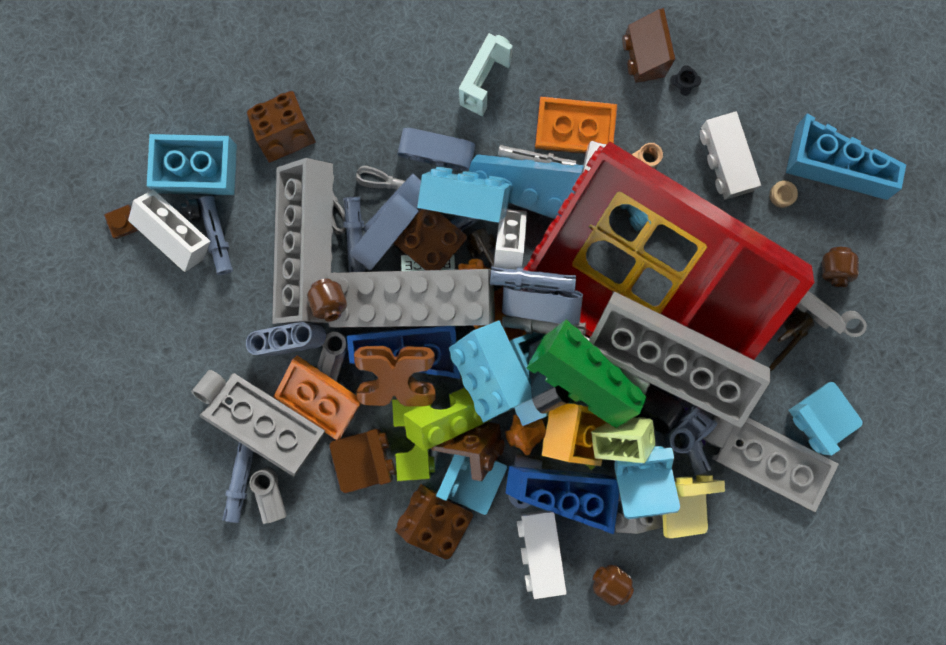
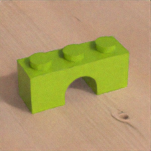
[403,388,492,451]
[392,399,435,481]

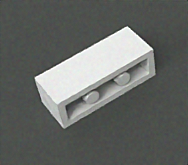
[700,111,761,200]
[128,190,210,272]
[494,209,527,270]
[517,510,566,599]

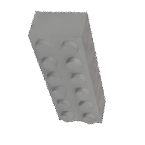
[272,158,334,325]
[328,269,495,327]
[589,292,770,428]

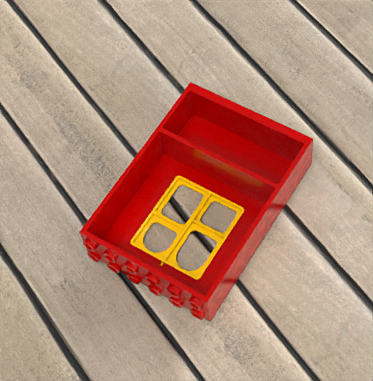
[523,141,815,360]

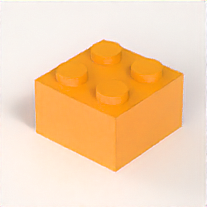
[542,403,606,466]

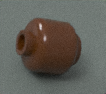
[822,247,859,287]
[307,278,347,322]
[593,564,634,606]

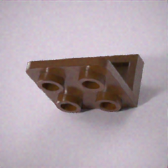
[247,91,316,163]
[394,208,466,271]
[431,422,504,481]
[329,428,396,493]
[395,484,473,560]

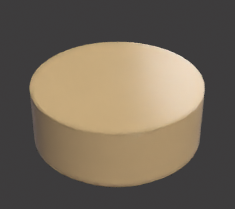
[770,181,798,208]

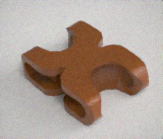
[354,346,436,407]

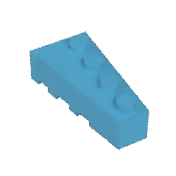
[786,114,906,200]
[468,155,584,219]

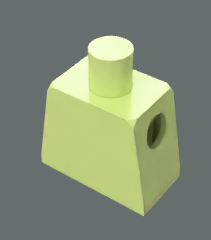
[591,417,655,463]

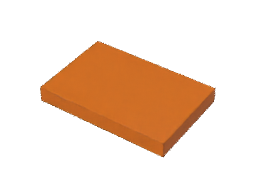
[535,97,617,154]
[274,355,361,440]

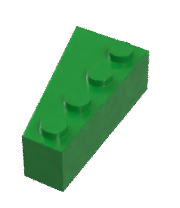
[526,319,646,428]

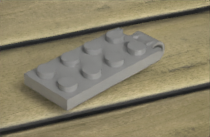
[796,291,867,337]
[192,370,325,477]
[703,415,839,512]

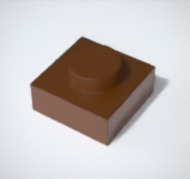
[104,205,139,240]

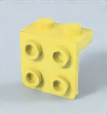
[663,475,725,538]

